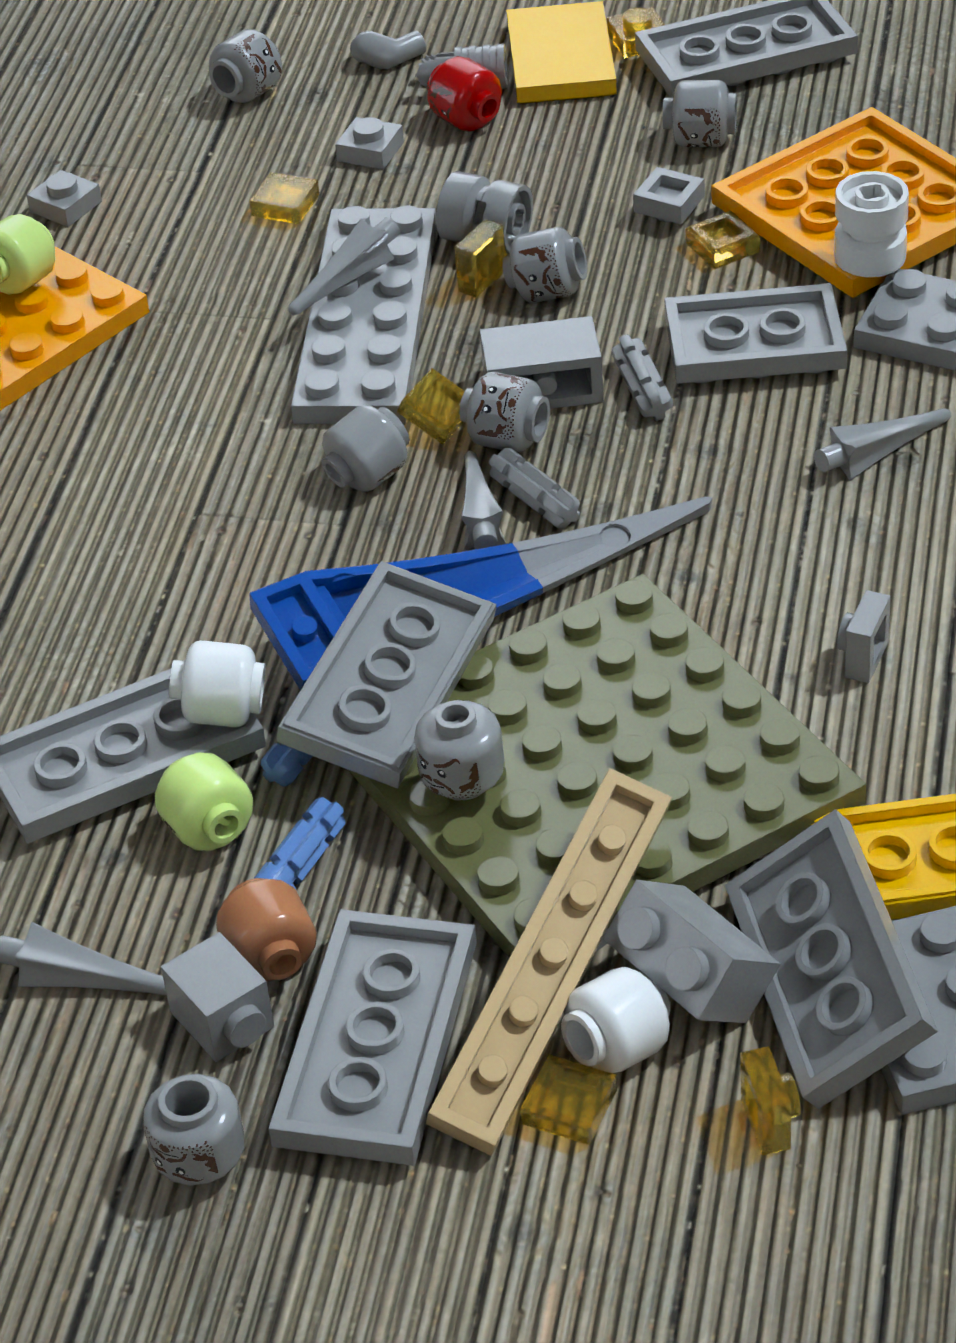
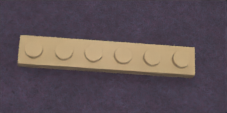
[426,768,672,1156]

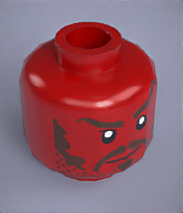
[427,56,502,132]

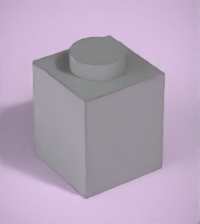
[161,932,275,1062]

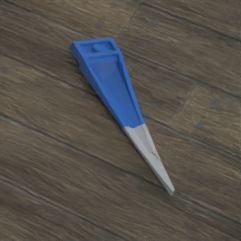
[249,497,712,691]

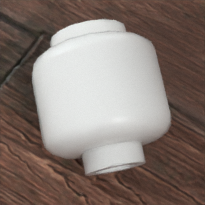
[169,640,265,727]
[561,967,670,1074]

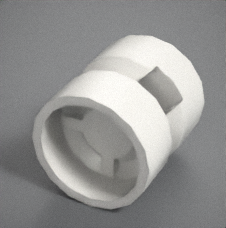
[834,171,909,277]

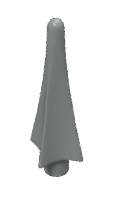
[288,218,400,316]
[814,408,951,481]
[461,451,506,551]
[0,922,167,996]

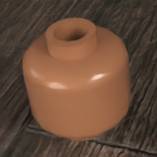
[216,878,317,981]

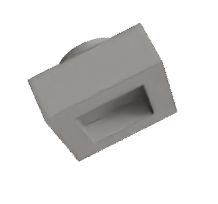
[335,117,404,170]
[633,167,705,224]
[26,170,102,227]
[837,590,891,683]

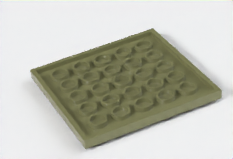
[349,574,866,958]

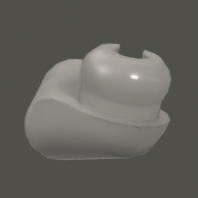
[350,30,426,70]

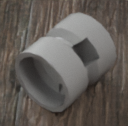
[436,171,533,254]

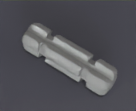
[611,334,673,421]
[489,448,580,529]

